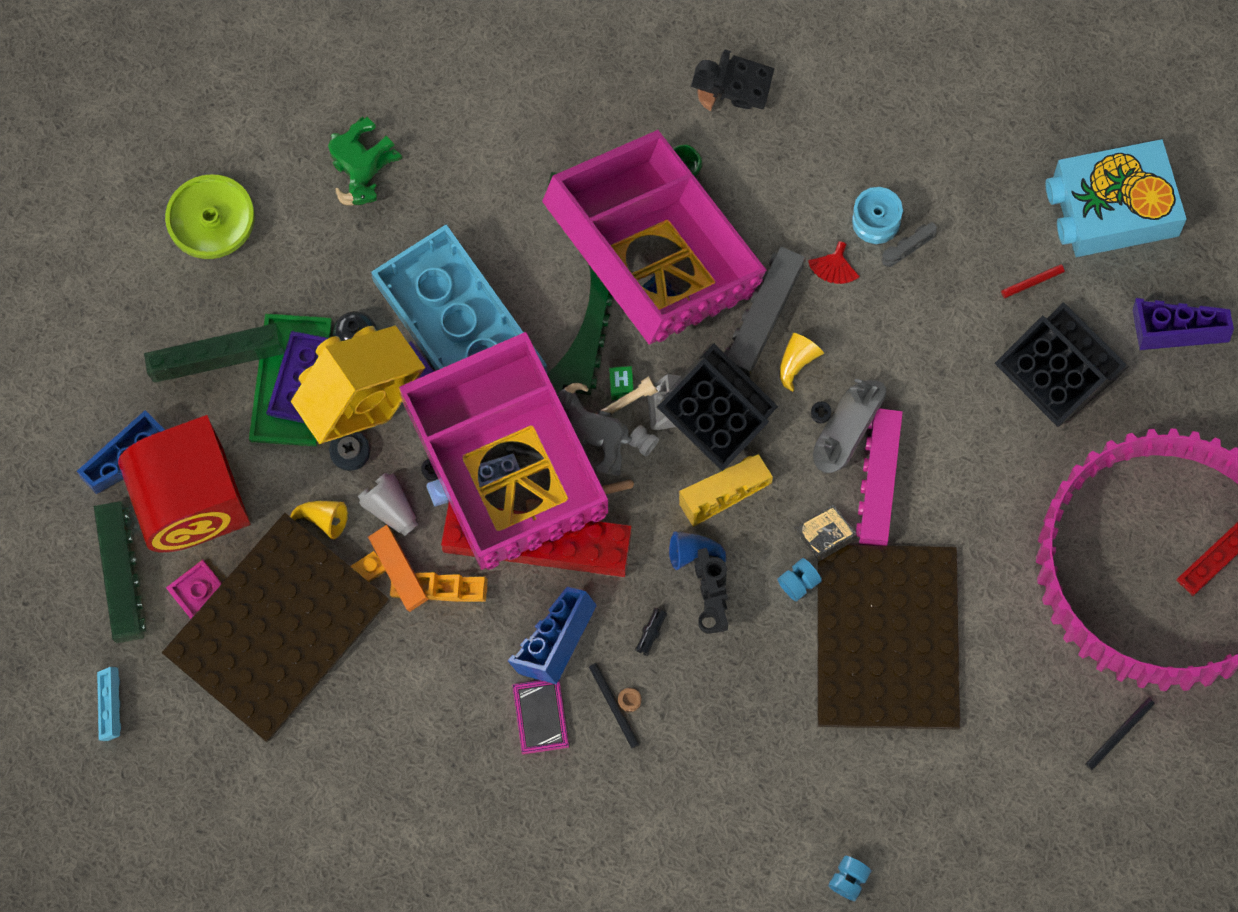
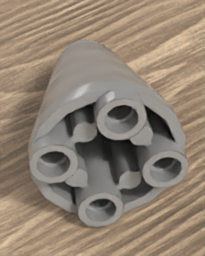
[358,473,418,536]

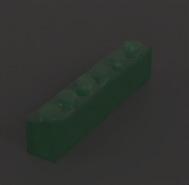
[144,323,285,383]
[93,501,147,644]

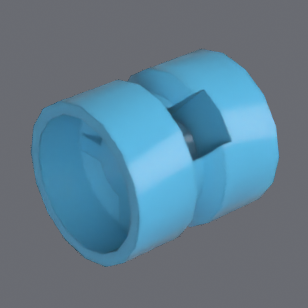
[777,558,821,602]
[828,856,872,901]

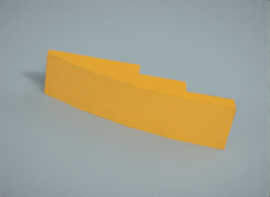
[390,572,488,602]

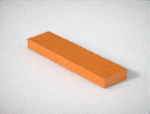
[368,525,429,612]

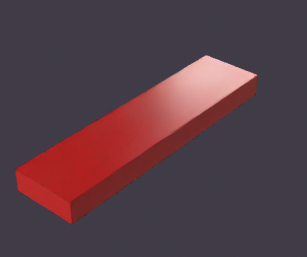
[1176,522,1238,596]

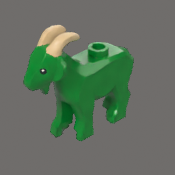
[328,116,402,206]

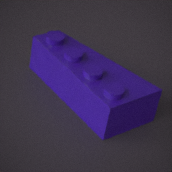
[1133,298,1234,350]

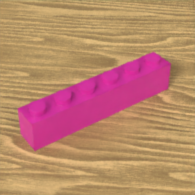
[855,409,903,546]

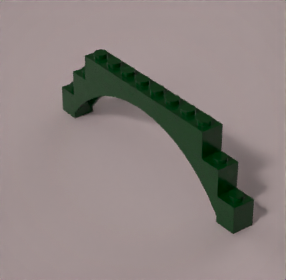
[547,172,614,395]

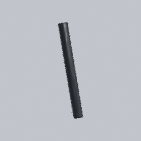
[589,663,640,749]
[1085,698,1155,771]

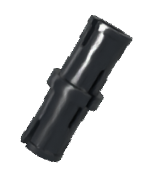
[635,608,667,656]

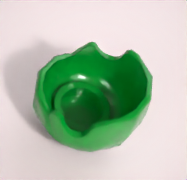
[673,145,703,177]

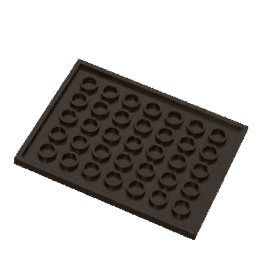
[161,513,390,742]
[817,545,960,730]

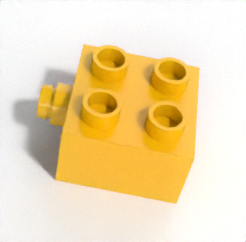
[291,325,425,444]

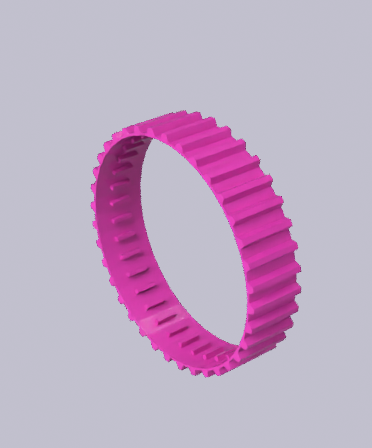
[1036,429,1238,691]

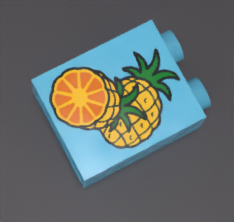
[1045,139,1187,257]

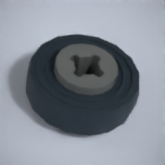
[329,432,370,471]

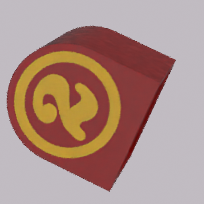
[118,415,251,552]

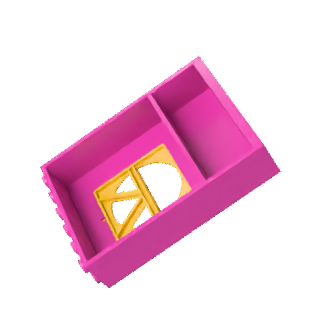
[542,130,766,345]
[399,332,608,570]

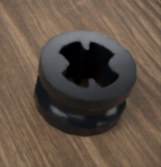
[811,401,832,424]
[421,459,438,481]

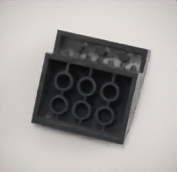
[994,302,1129,427]
[656,343,778,471]

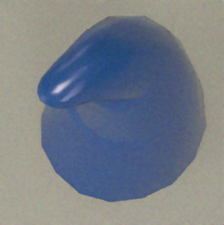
[669,531,726,570]

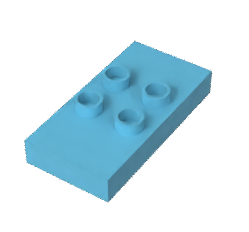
[371,225,547,374]

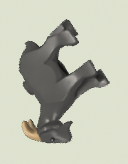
[557,383,632,476]

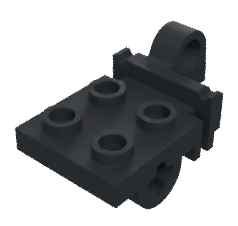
[691,49,775,110]
[694,548,728,634]

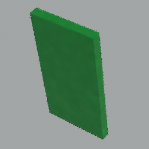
[249,314,332,447]

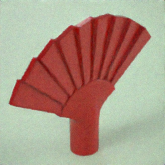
[807,241,859,284]

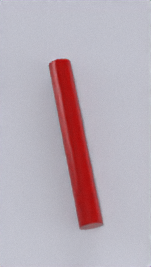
[1001,264,1065,299]

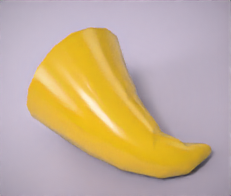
[780,333,825,392]
[290,501,348,539]

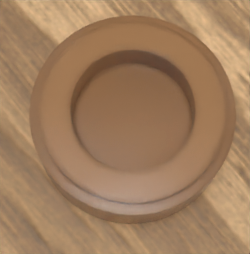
[618,688,642,712]

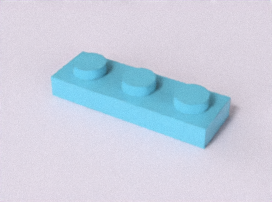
[97,667,121,741]

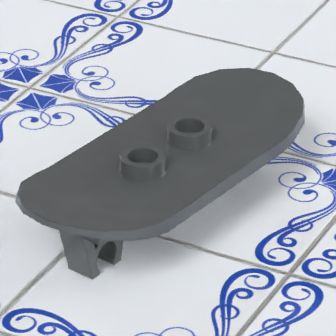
[813,379,887,473]

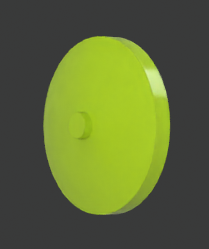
[165,174,255,259]

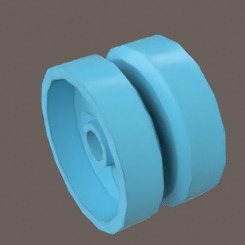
[852,187,903,244]

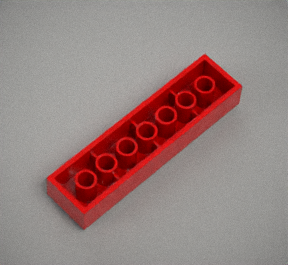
[441,502,632,577]

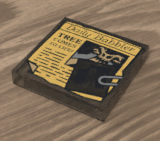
[794,505,858,561]

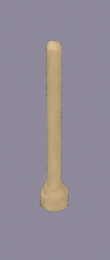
[595,376,658,414]

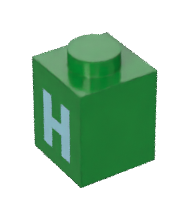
[609,366,634,401]

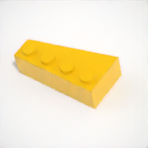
[679,454,773,527]

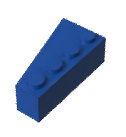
[77,410,165,494]
[508,587,597,685]

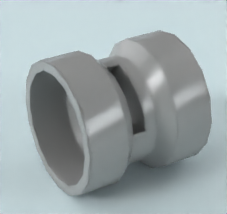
[628,425,659,457]

